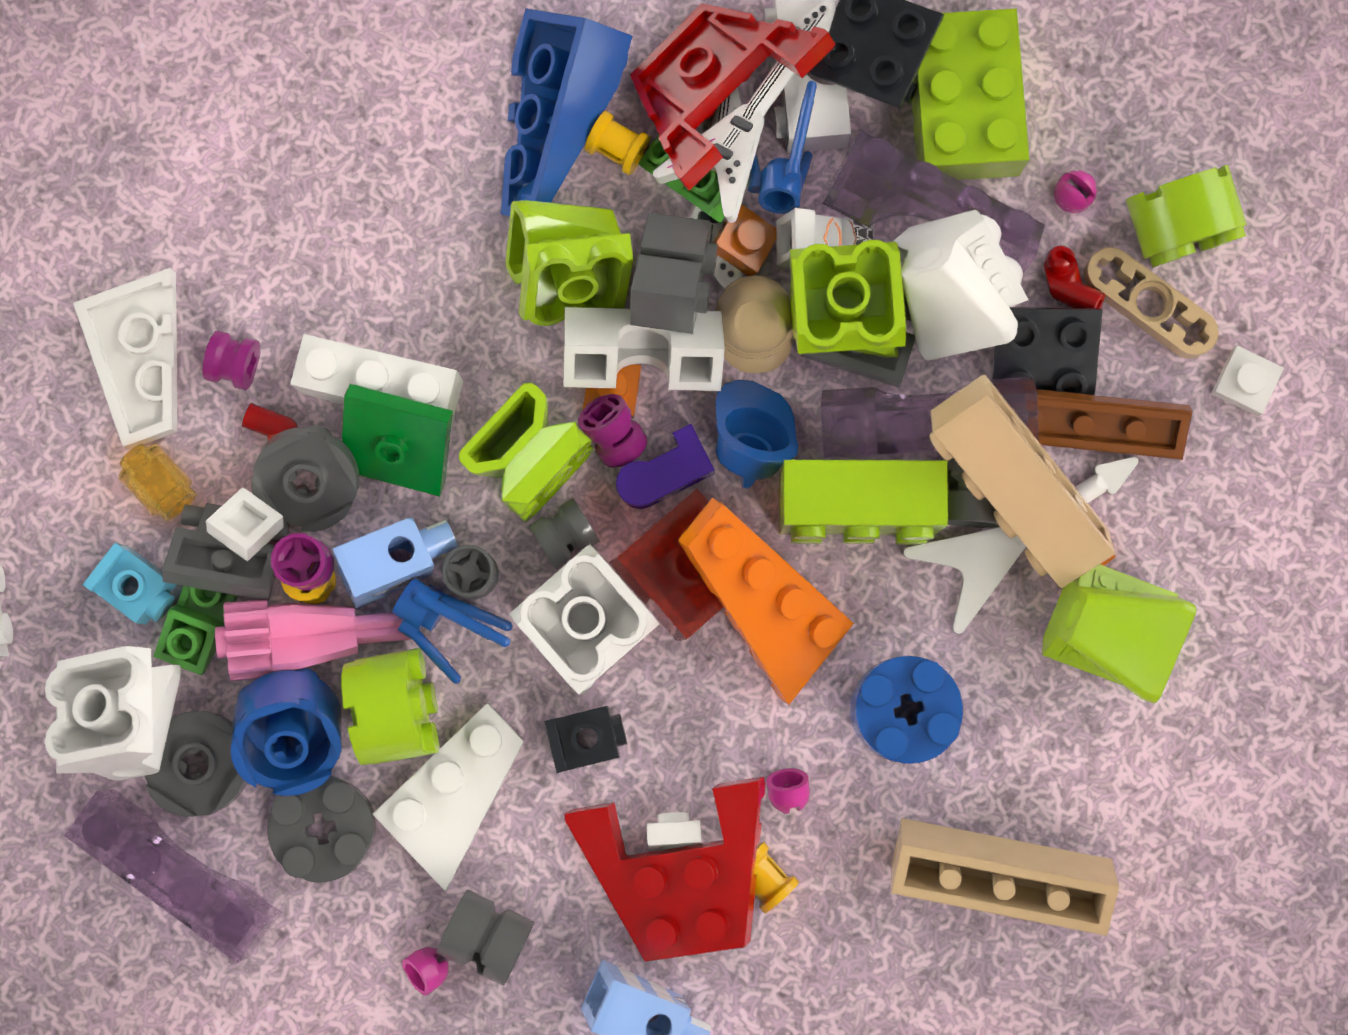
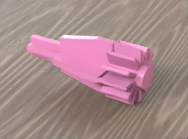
[215,599,410,681]

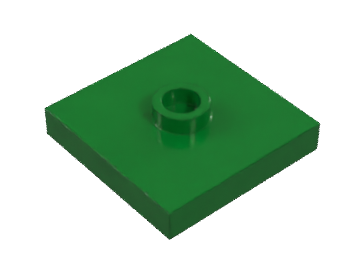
[342,384,453,497]

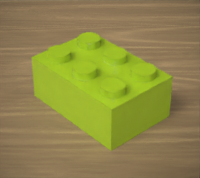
[912,8,1030,183]
[779,460,948,545]

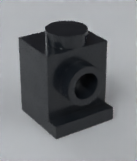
[544,706,628,773]

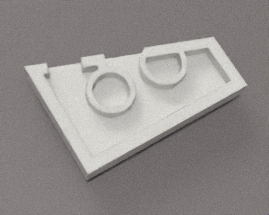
[73,267,177,450]
[373,703,525,891]

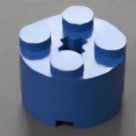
[850,656,963,764]
[231,668,342,796]

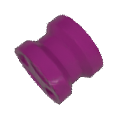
[202,330,261,390]

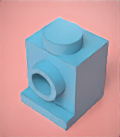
[83,542,176,625]

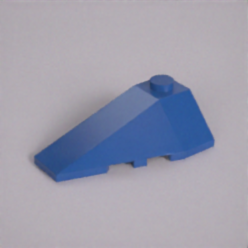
[501,8,633,217]

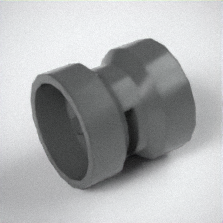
[529,498,601,570]
[442,544,499,600]

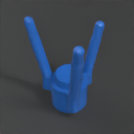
[748,81,817,214]
[392,578,513,684]

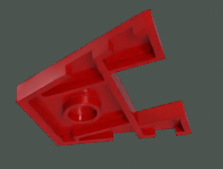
[630,3,836,191]
[564,776,765,962]

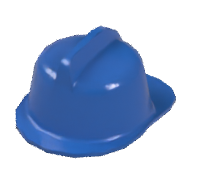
[715,380,798,489]

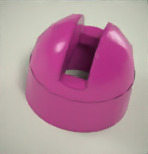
[1054,170,1097,213]
[766,768,810,814]
[402,947,449,996]

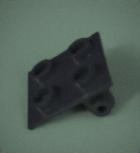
[807,0,944,108]
[992,307,1103,395]

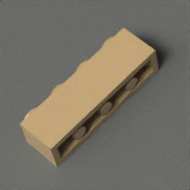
[929,374,1115,588]
[891,818,1119,936]

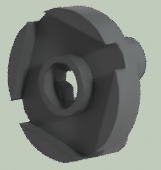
[251,425,360,532]
[145,711,247,817]
[268,776,376,883]

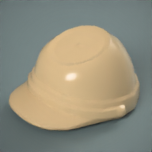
[715,275,793,373]

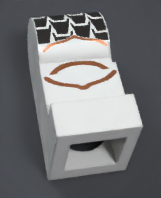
[776,208,875,267]

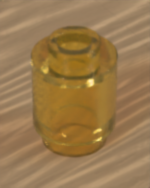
[118,444,197,521]

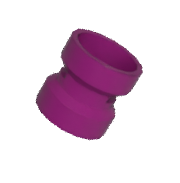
[578,394,647,468]
[271,533,334,590]

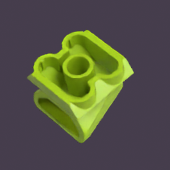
[505,200,633,326]
[790,239,906,358]
[459,382,594,522]
[1042,564,1196,703]

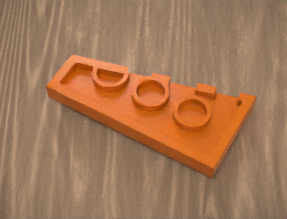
[678,498,854,705]

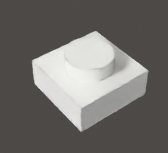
[1211,346,1284,416]
[206,487,283,561]
[647,812,702,851]

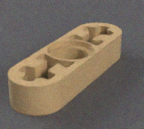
[1083,247,1219,359]

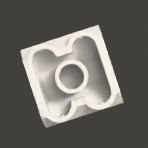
[893,209,1028,360]
[509,544,659,694]
[45,646,181,780]

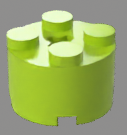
[1126,165,1247,268]
[341,648,439,765]

